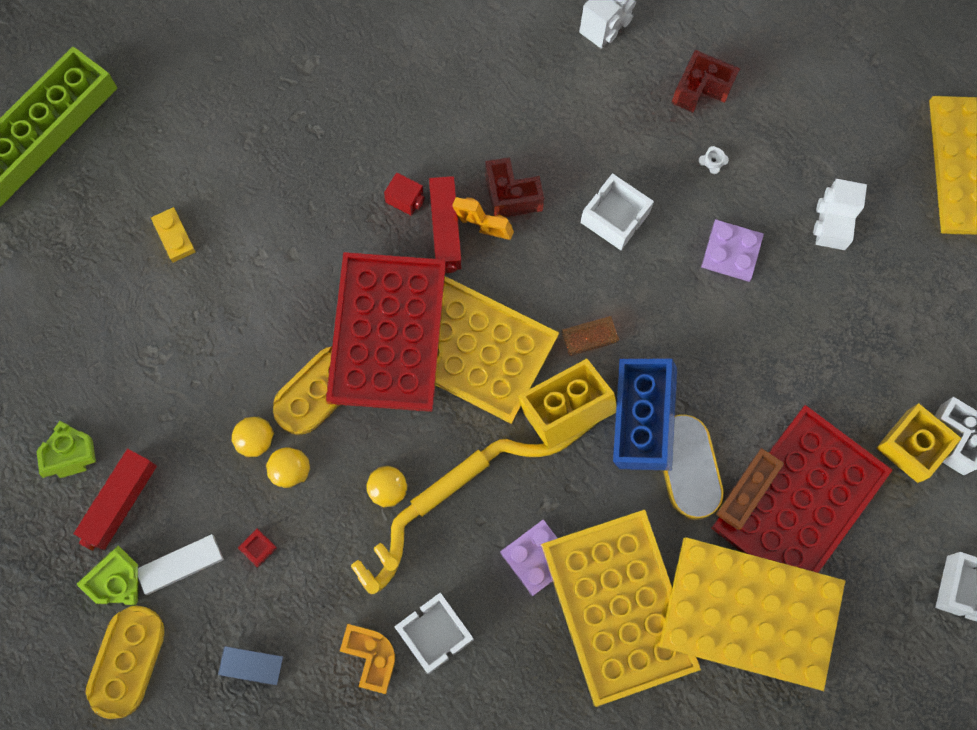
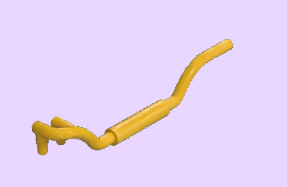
[351,422,599,594]

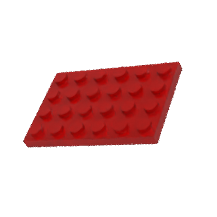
[326,252,446,412]
[711,405,893,573]

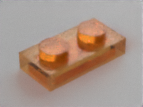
[561,316,619,356]

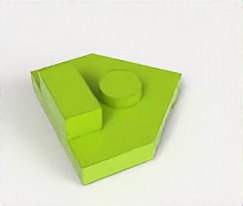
[37,421,96,478]
[76,545,138,605]

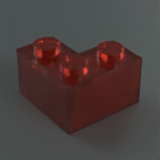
[671,50,740,112]
[485,157,544,217]

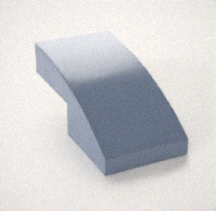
[218,646,283,685]

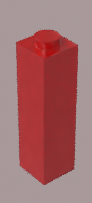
[429,176,461,273]
[73,448,157,551]

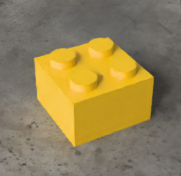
[876,403,962,483]

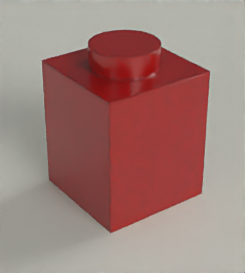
[384,172,425,216]

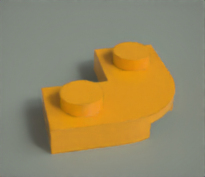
[452,197,514,240]
[340,624,395,694]

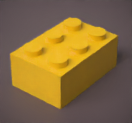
[518,359,617,449]

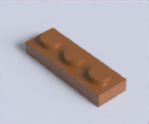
[716,448,784,530]

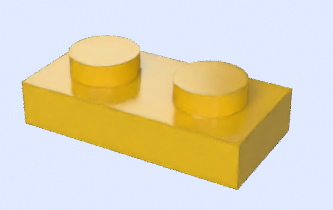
[151,207,196,263]

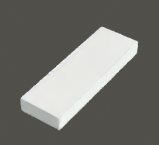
[138,534,224,595]

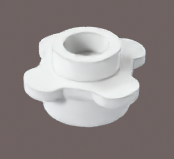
[699,146,729,174]

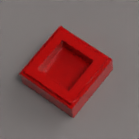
[238,528,277,567]

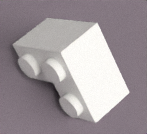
[813,179,867,250]
[935,397,977,475]

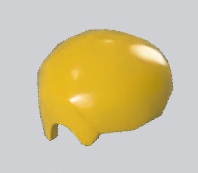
[232,417,274,457]
[266,447,310,488]
[366,466,407,507]

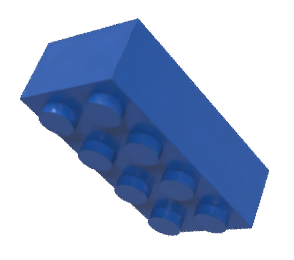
[613,359,677,471]

